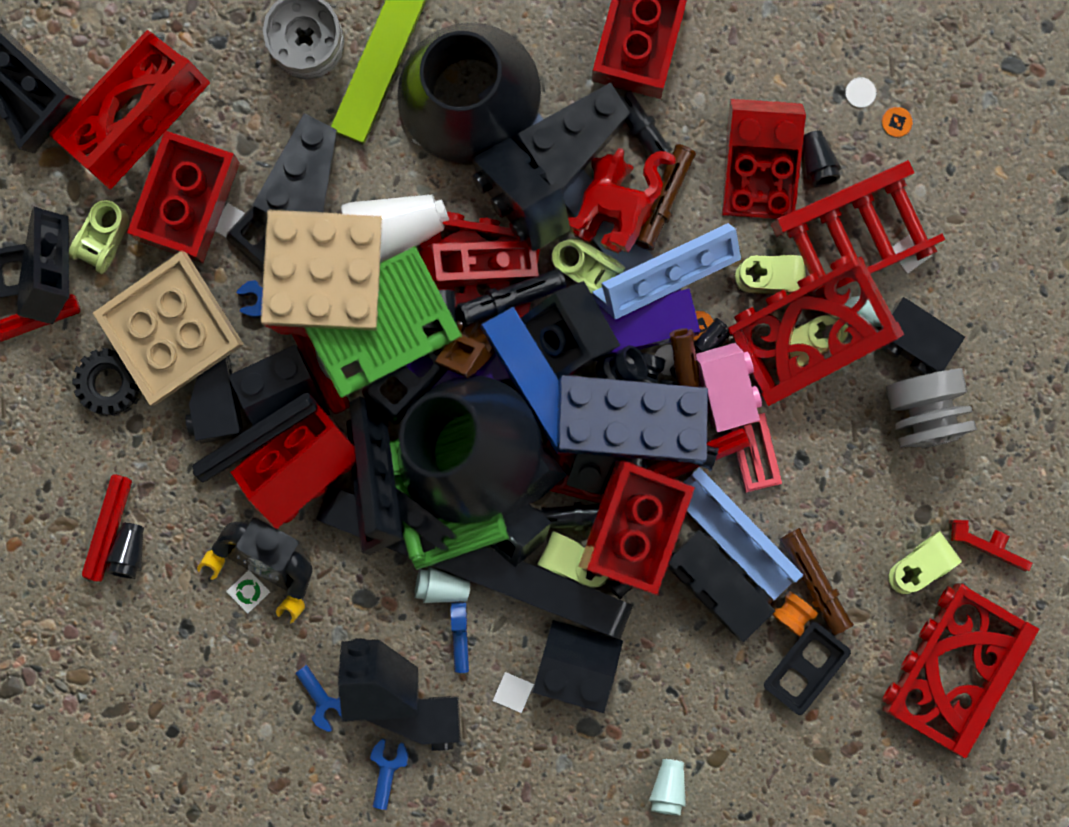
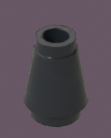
[803,130,841,187]
[105,522,144,579]

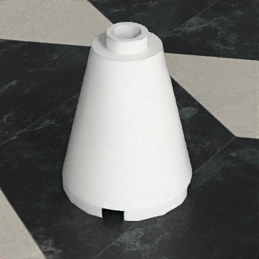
[342,194,449,263]

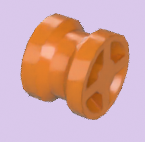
[772,591,818,637]

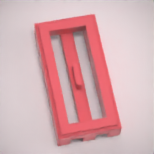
[730,413,782,493]

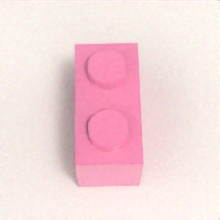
[696,343,762,432]

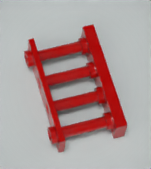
[771,160,945,298]

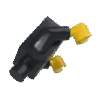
[197,517,313,623]

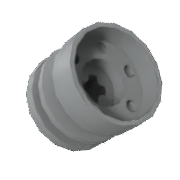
[263,0,345,80]
[886,368,977,448]

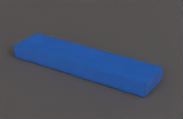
[480,307,561,454]

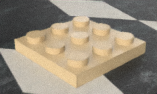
[261,210,382,330]
[93,251,244,406]

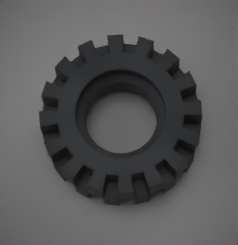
[72,348,142,416]

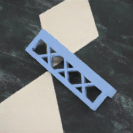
[592,223,741,319]
[683,467,803,601]

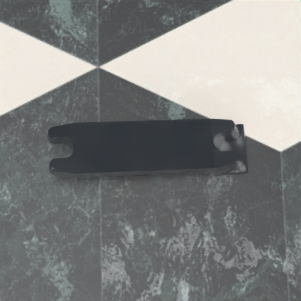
[396,488,457,551]

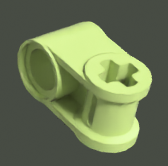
[69,200,129,274]
[552,238,625,294]
[734,255,806,295]
[775,314,848,367]
[537,531,608,588]
[888,531,962,594]

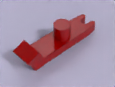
[949,520,1033,572]

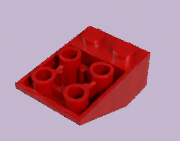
[722,99,806,219]

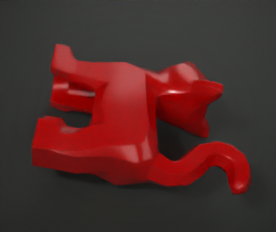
[568,148,676,254]

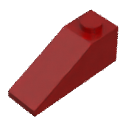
[418,240,539,288]

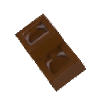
[435,316,495,378]

